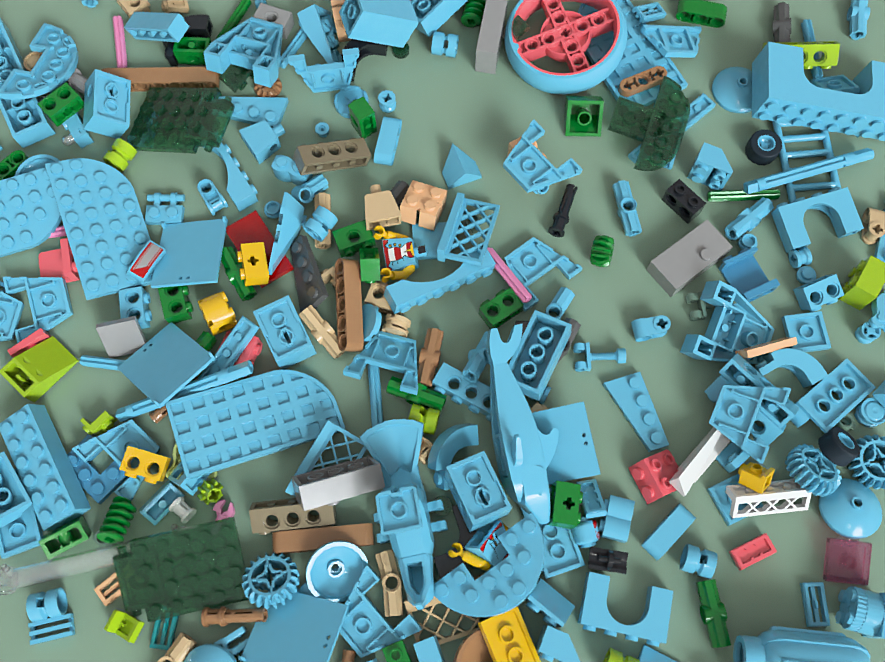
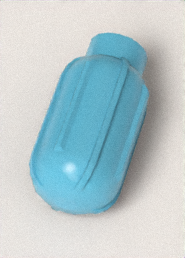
[733,626,871,662]

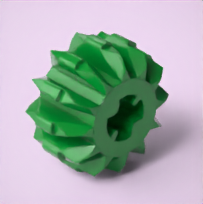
[590,235,614,267]

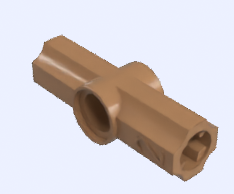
[417,328,444,388]

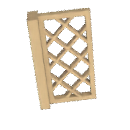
[404,574,483,645]

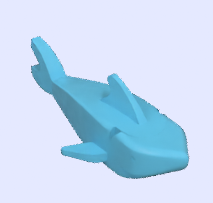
[486,324,559,524]

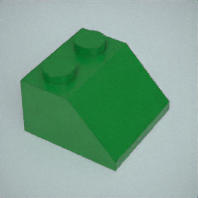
[565,96,604,137]

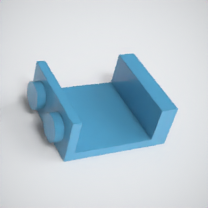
[718,247,780,302]

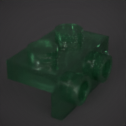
[219,64,254,93]

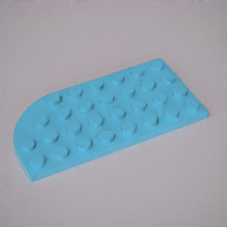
[577,0,688,116]
[45,158,154,300]
[0,167,62,258]
[165,370,346,480]

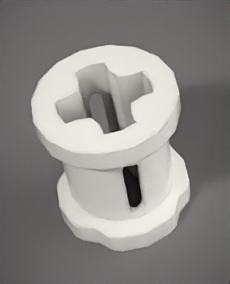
[168,497,197,524]

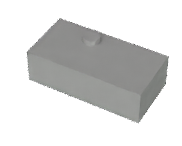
[475,0,508,74]
[646,220,733,297]
[291,455,385,511]

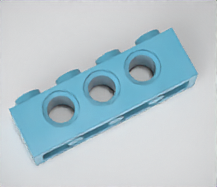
[719,353,800,429]
[432,362,491,422]
[704,375,787,446]

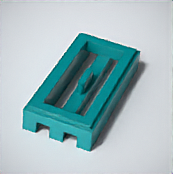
[149,604,181,650]

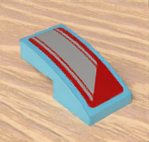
[127,240,166,283]

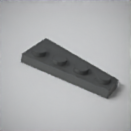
[291,235,329,313]

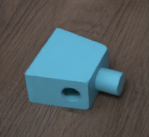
[239,121,286,164]

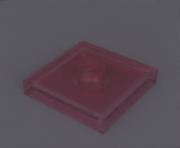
[823,538,872,586]

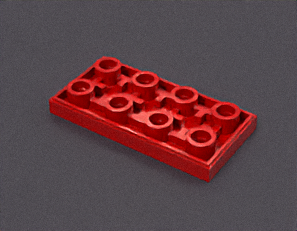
[226,210,294,288]

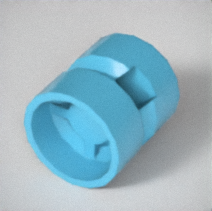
[431,31,459,58]
[303,206,338,242]
[679,544,718,579]
[26,588,68,622]

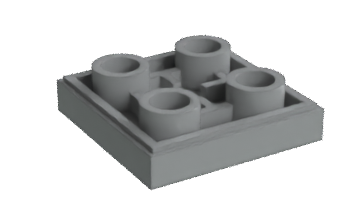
[96,316,147,358]

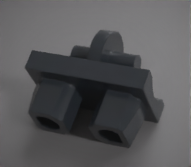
[588,547,628,574]

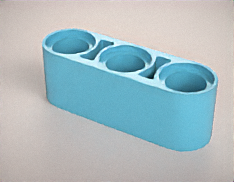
[374,116,402,166]
[641,503,696,561]

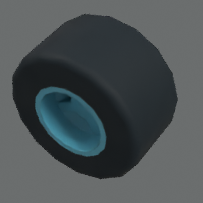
[745,129,782,165]
[818,427,860,466]

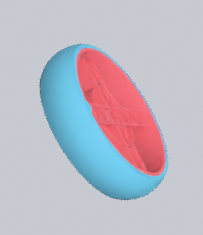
[505,0,627,95]

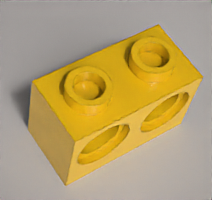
[119,446,171,484]

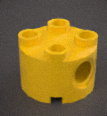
[197,291,237,336]

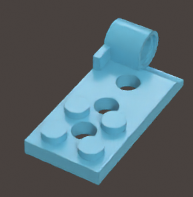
[790,358,876,433]

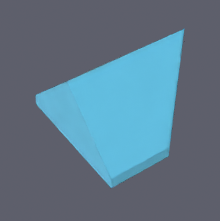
[442,143,482,189]

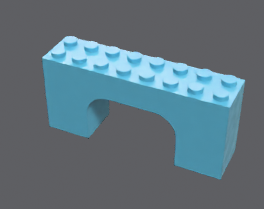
[339,0,419,48]
[752,42,885,141]

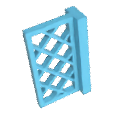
[437,192,500,266]
[285,420,367,497]

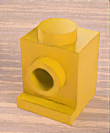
[738,462,775,494]

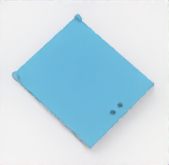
[151,216,228,288]
[117,322,215,409]
[532,401,601,485]
[238,584,349,662]

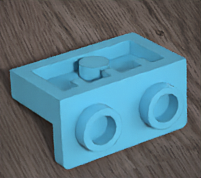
[716,437,764,473]

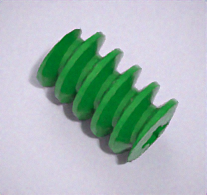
[461,0,486,28]
[96,496,137,543]

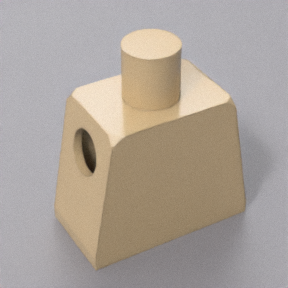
[364,184,401,230]

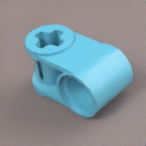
[197,179,229,216]
[631,315,671,342]

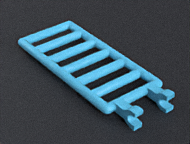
[772,121,841,204]

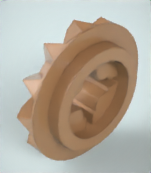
[254,78,282,97]

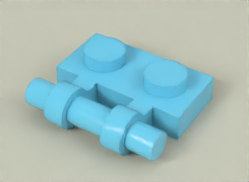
[145,192,185,225]

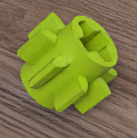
[197,478,223,505]

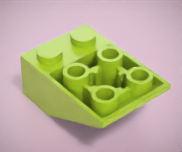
[0,336,79,403]

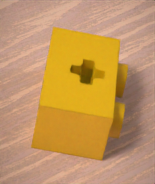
[237,242,269,286]

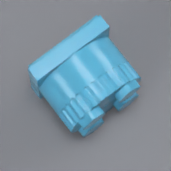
[835,586,885,639]

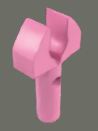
[209,499,235,539]

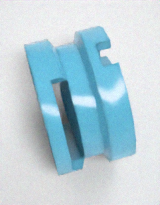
[854,397,885,428]

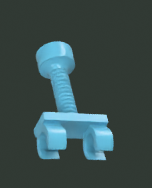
[573,342,626,372]

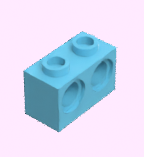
[793,274,844,312]
[118,286,152,329]

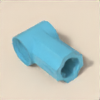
[291,174,329,203]

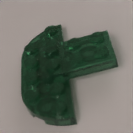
[607,76,690,171]

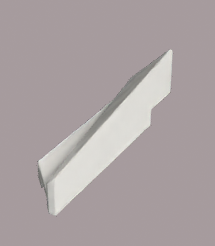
[668,427,731,497]

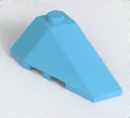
[297,4,342,64]
[268,192,307,275]

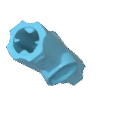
[612,180,642,237]
[462,331,489,383]

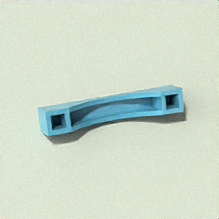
[184,113,258,212]
[384,248,496,314]

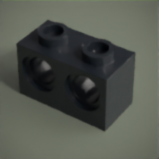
[662,179,706,224]

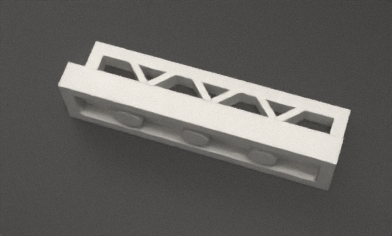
[725,479,812,518]

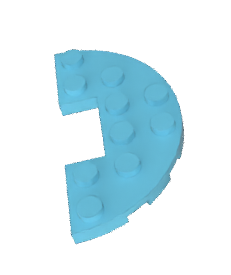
[0,23,79,100]
[434,512,545,617]

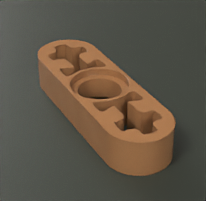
[618,66,667,97]

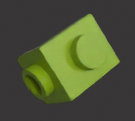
[80,411,117,436]
[104,609,145,643]

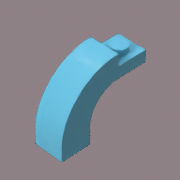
[755,348,828,388]
[428,423,479,490]

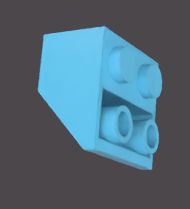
[687,142,733,191]
[525,578,575,628]
[535,625,580,662]

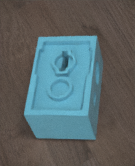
[83,69,131,139]
[253,295,317,370]
[444,451,512,532]

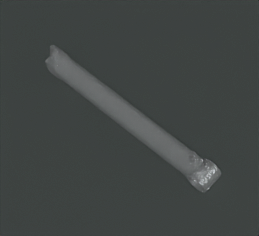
[0,524,192,595]

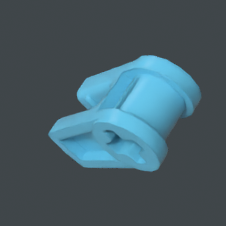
[213,626,249,657]

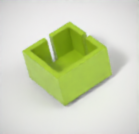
[839,255,885,311]

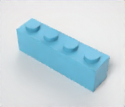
[124,12,189,42]

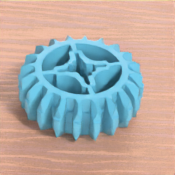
[848,434,885,490]
[785,444,842,497]
[242,552,300,610]

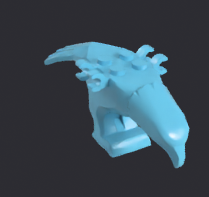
[360,419,448,610]

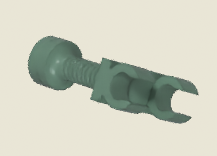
[685,292,737,321]

